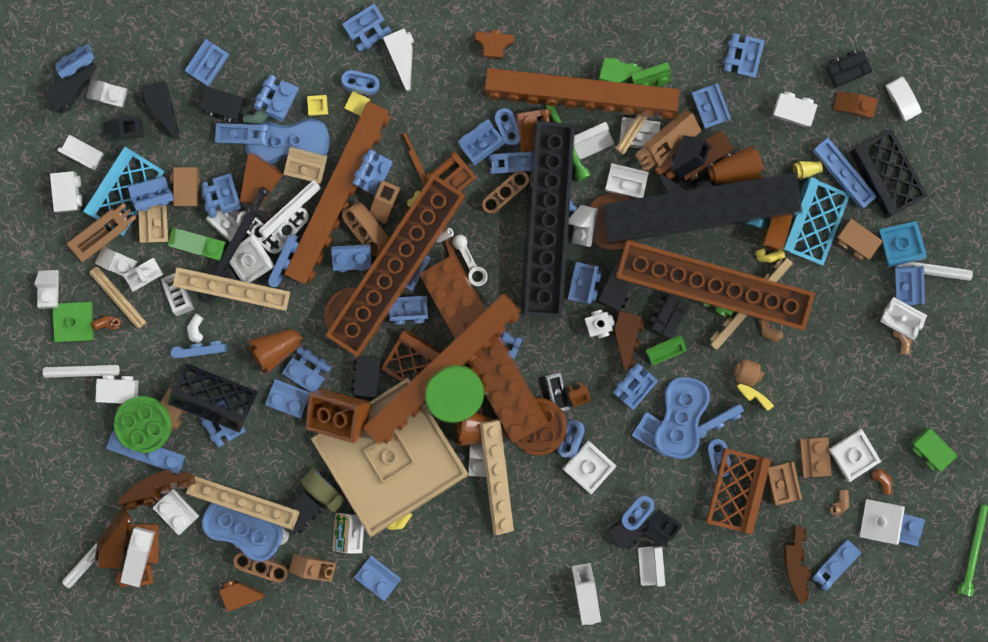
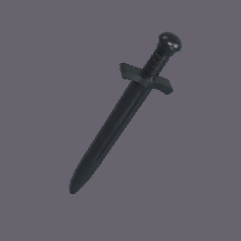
[217,187,269,274]

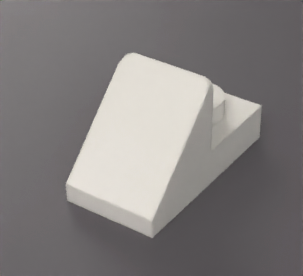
[86,80,128,108]
[569,205,598,247]
[95,246,138,276]
[35,270,59,309]
[469,444,486,477]

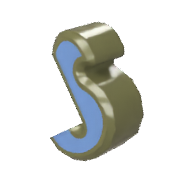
[301,468,346,512]

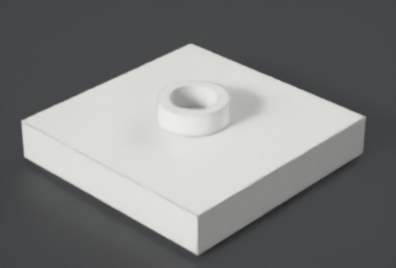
[229,234,275,283]
[828,429,881,482]
[562,440,616,495]
[860,499,905,545]

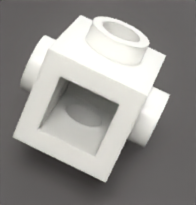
[584,310,615,338]

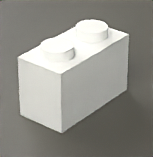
[772,91,817,128]
[50,171,83,213]
[95,375,138,403]

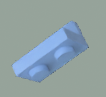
[458,119,505,166]
[128,176,173,211]
[331,245,372,272]
[568,262,602,304]
[389,296,428,325]

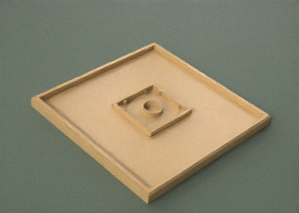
[311,377,469,537]

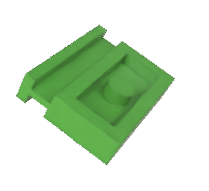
[631,62,671,87]

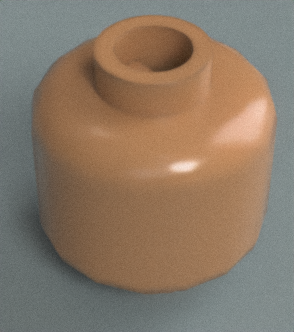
[733,359,763,387]

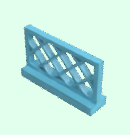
[83,146,164,236]
[783,177,850,266]

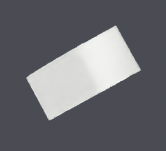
[886,76,922,121]

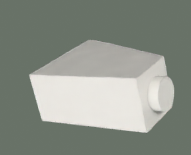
[572,563,601,625]

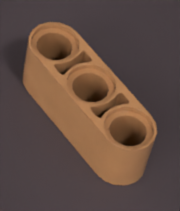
[482,171,529,214]
[342,202,390,256]
[234,552,289,583]

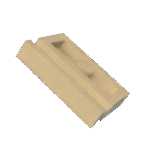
[284,146,328,184]
[138,204,168,243]

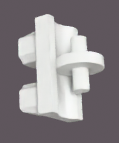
[123,258,163,292]

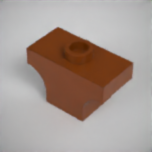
[475,30,514,60]

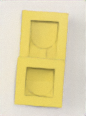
[736,383,774,411]

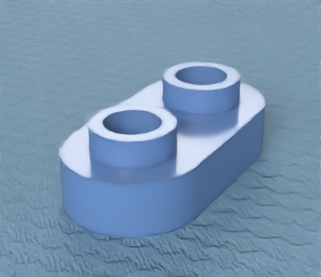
[342,70,379,95]
[495,108,520,146]
[558,420,585,458]
[707,439,732,477]
[622,496,654,530]

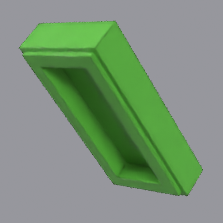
[646,335,687,366]

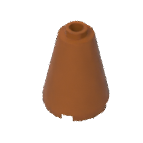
[708,145,764,184]
[247,329,303,375]
[454,412,508,446]

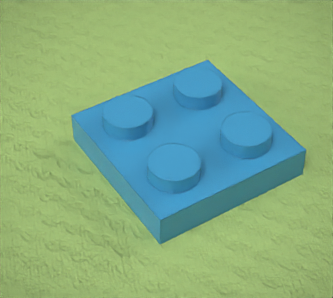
[879,221,927,267]

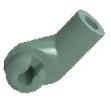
[243,106,269,124]

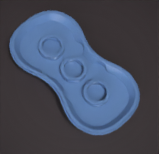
[245,118,329,164]
[654,377,710,459]
[202,503,282,562]

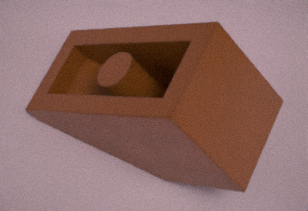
[833,91,878,120]
[219,580,265,612]

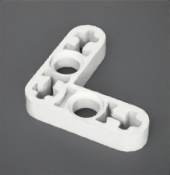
[236,207,308,254]

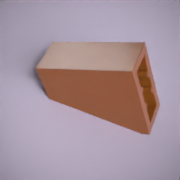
[240,152,284,211]
[759,215,793,251]

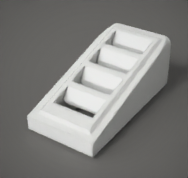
[161,273,194,316]

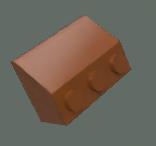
[306,389,371,443]

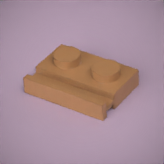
[800,437,832,478]
[767,462,802,506]

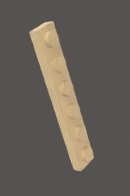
[710,258,793,350]
[173,267,290,311]
[480,419,514,535]
[186,476,300,530]

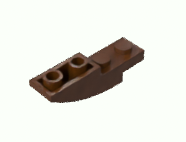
[117,469,196,510]
[784,525,811,605]

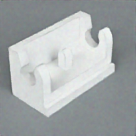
[880,297,927,340]

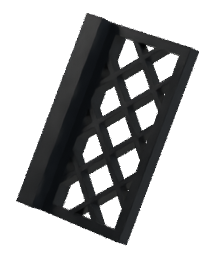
[850,129,928,219]
[168,363,258,433]

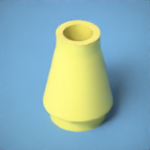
[793,161,823,180]

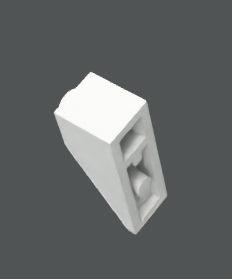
[383,29,414,92]
[121,526,155,587]

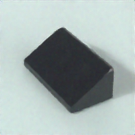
[539,372,570,411]

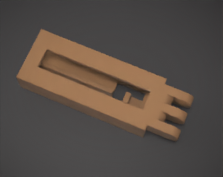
[636,110,701,171]
[67,203,136,262]

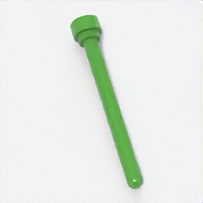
[544,103,591,182]
[958,504,988,596]

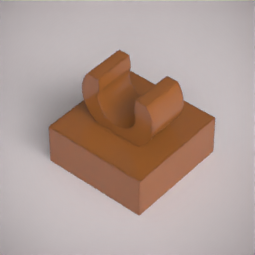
[654,158,676,179]
[568,382,591,407]

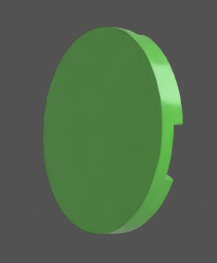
[425,365,484,422]
[114,396,172,453]

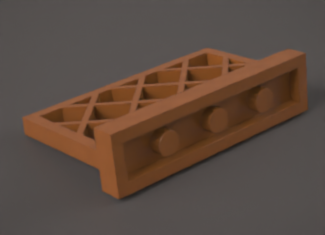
[381,329,471,382]
[706,448,771,534]

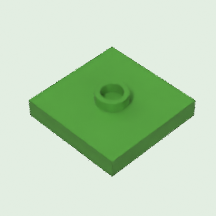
[53,302,94,342]

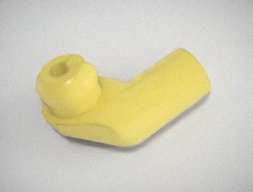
[755,249,785,263]
[387,513,413,530]

